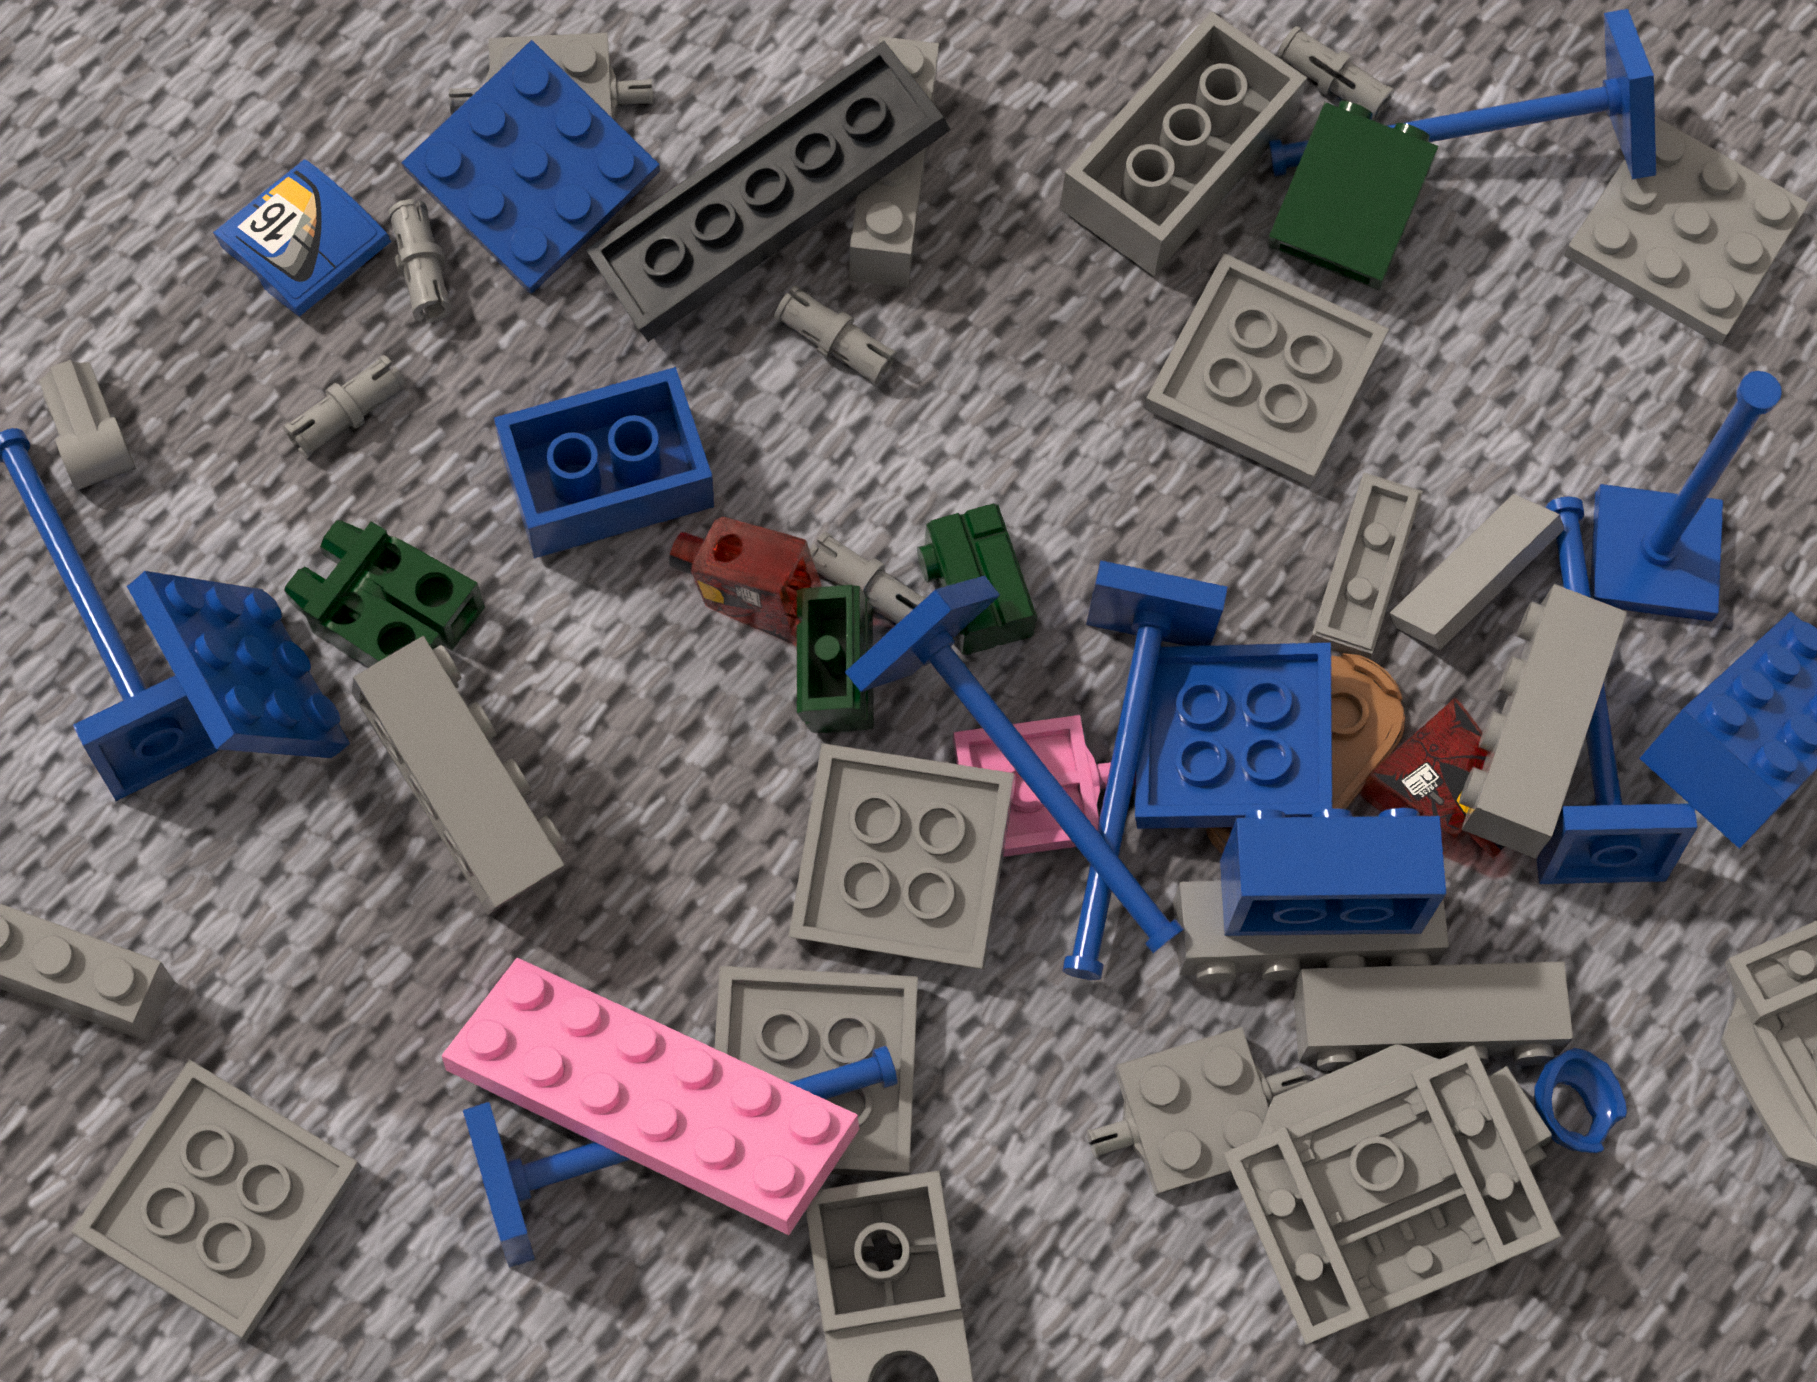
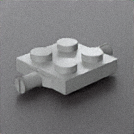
[449,33,653,120]
[1087,1027,1308,1195]

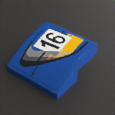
[213,159,392,317]

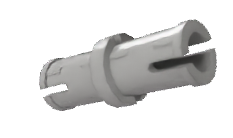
[1276,26,1395,121]
[388,199,452,322]
[774,285,897,385]
[283,355,407,459]
[804,532,926,625]

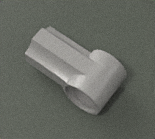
[39,360,136,491]

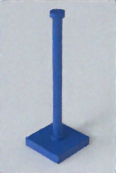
[1269,9,1656,180]
[1590,371,1782,621]
[0,428,220,801]
[1537,496,1698,884]
[1062,560,1228,980]
[845,575,1184,954]
[463,1046,898,1268]

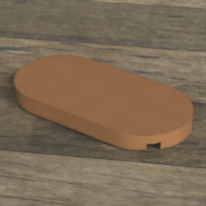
[1205,653,1405,854]

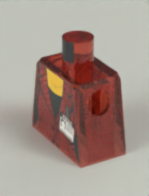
[669,517,822,646]
[1359,698,1508,860]

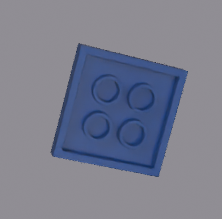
[401,40,660,294]
[127,571,350,758]
[1135,642,1333,829]

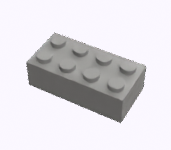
[1060,11,1307,276]
[352,636,567,915]

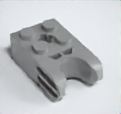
[806,1170,973,1382]

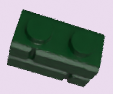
[917,503,1037,655]
[797,585,874,733]

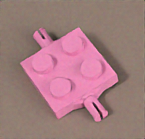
[953,715,1136,857]

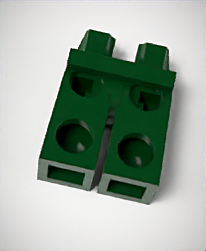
[284,520,485,667]

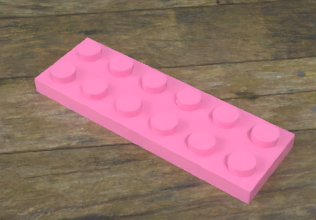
[442,958,859,1235]

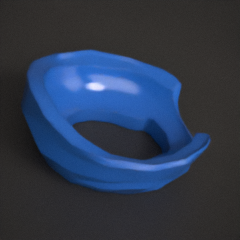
[1534,1048,1627,1153]

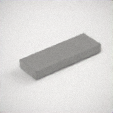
[1309,472,1423,659]
[1390,494,1565,650]

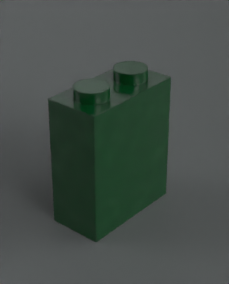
[1268,101,1438,291]

